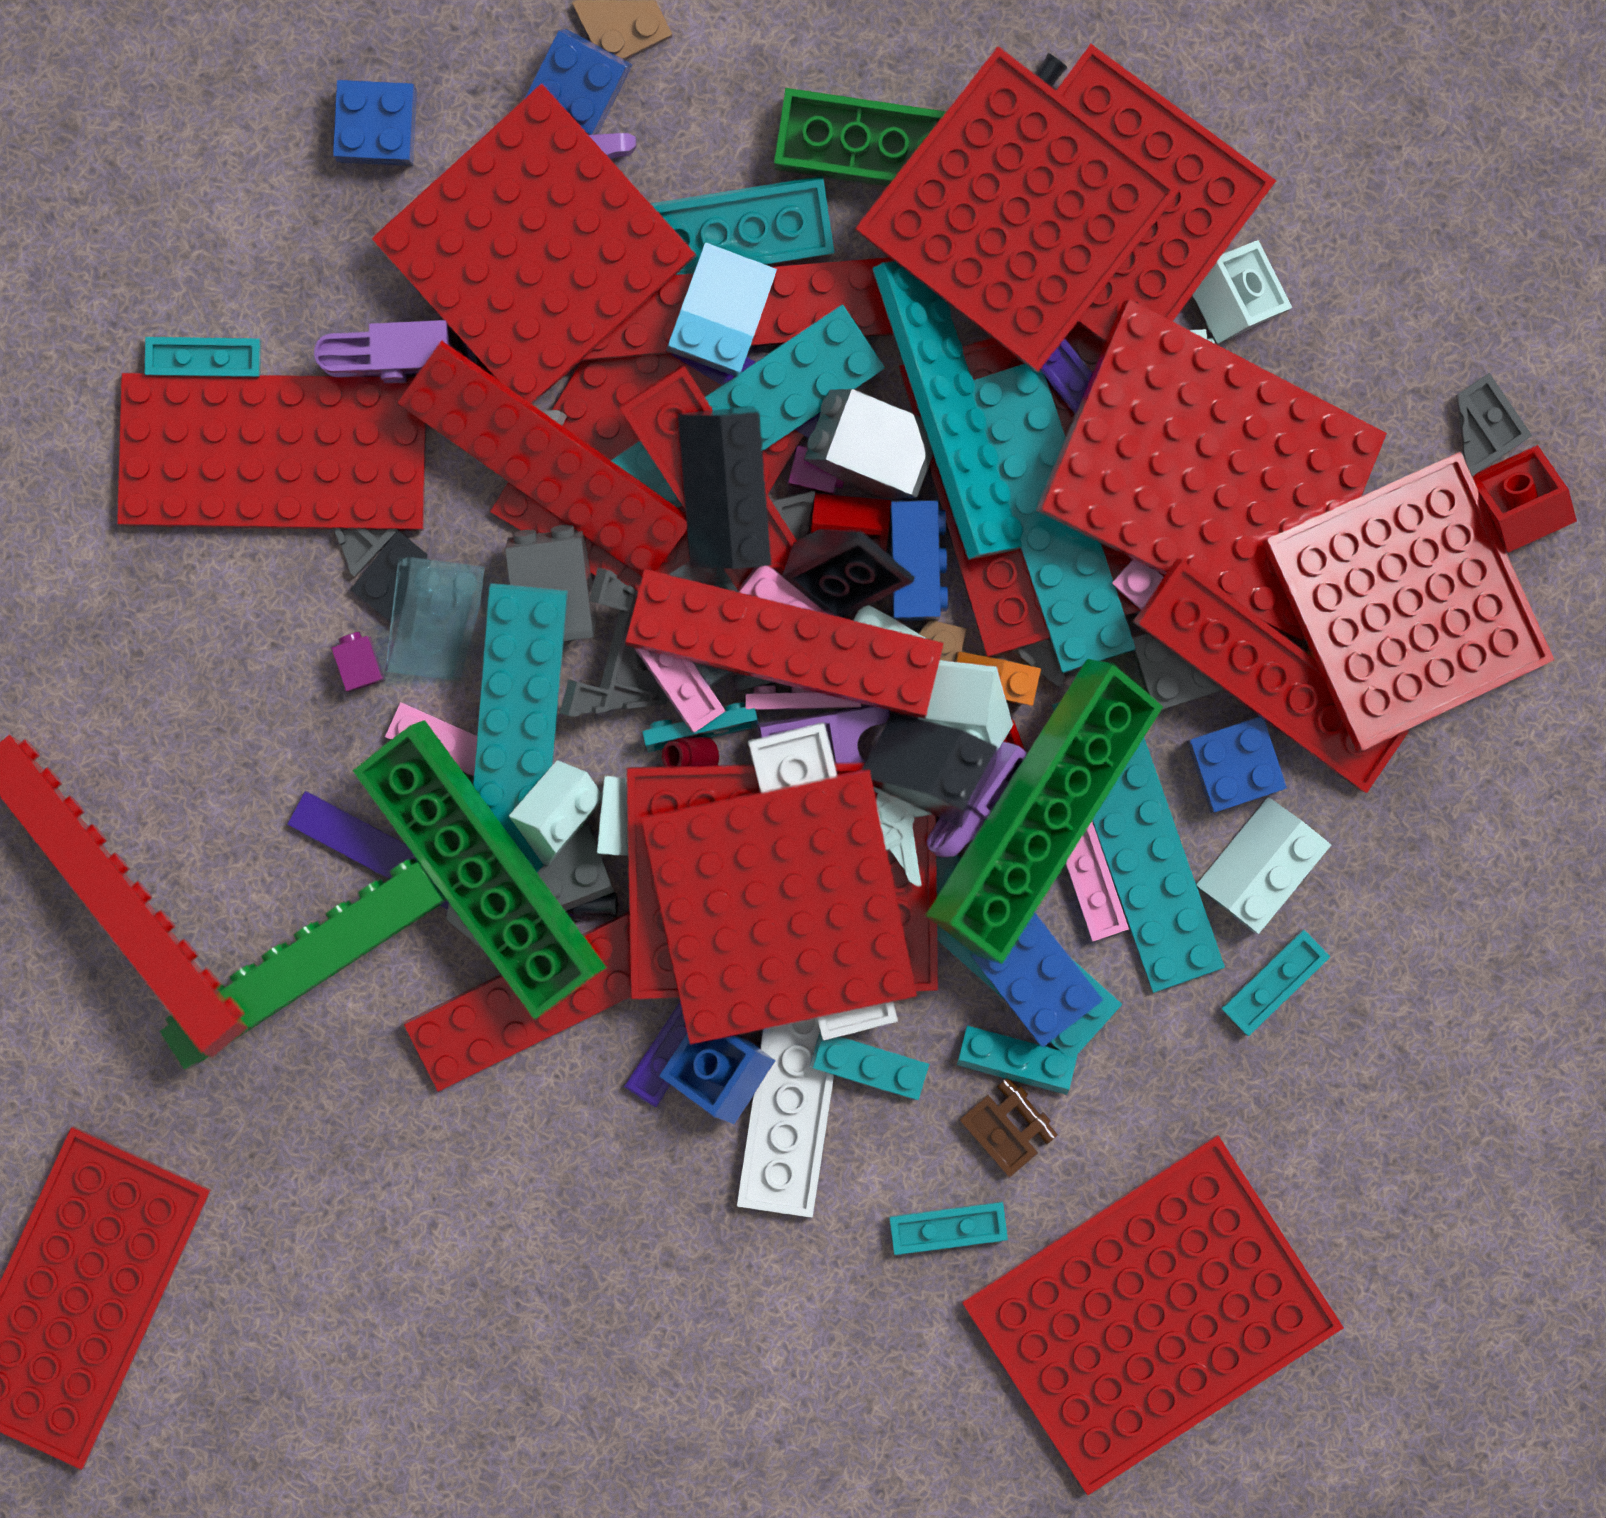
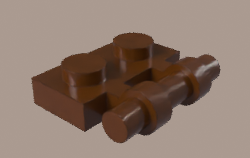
[959,1078,1058,1178]

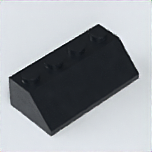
[677,406,771,569]

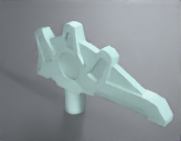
[873,787,932,886]

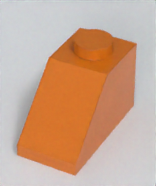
[955,651,1041,706]

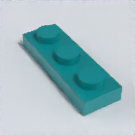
[145,337,261,377]
[642,702,759,753]
[1221,929,1331,1037]
[957,1025,1078,1095]
[809,1032,930,1100]
[889,1201,1008,1255]

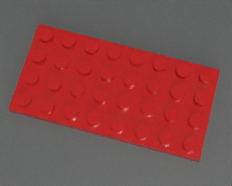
[117,373,426,531]
[0,1126,212,1470]

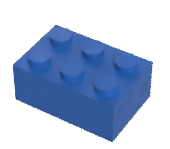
[890,501,948,621]
[970,913,1103,1047]

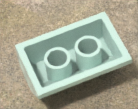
[1196,797,1331,934]

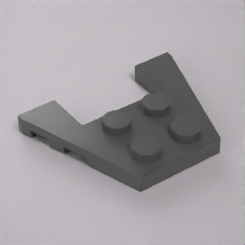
[560,568,668,717]

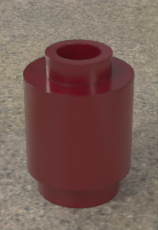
[662,737,720,766]

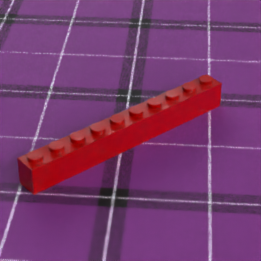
[0,734,248,1058]

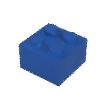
[525,29,633,135]
[333,80,417,166]
[1187,717,1287,813]
[659,1033,776,1124]

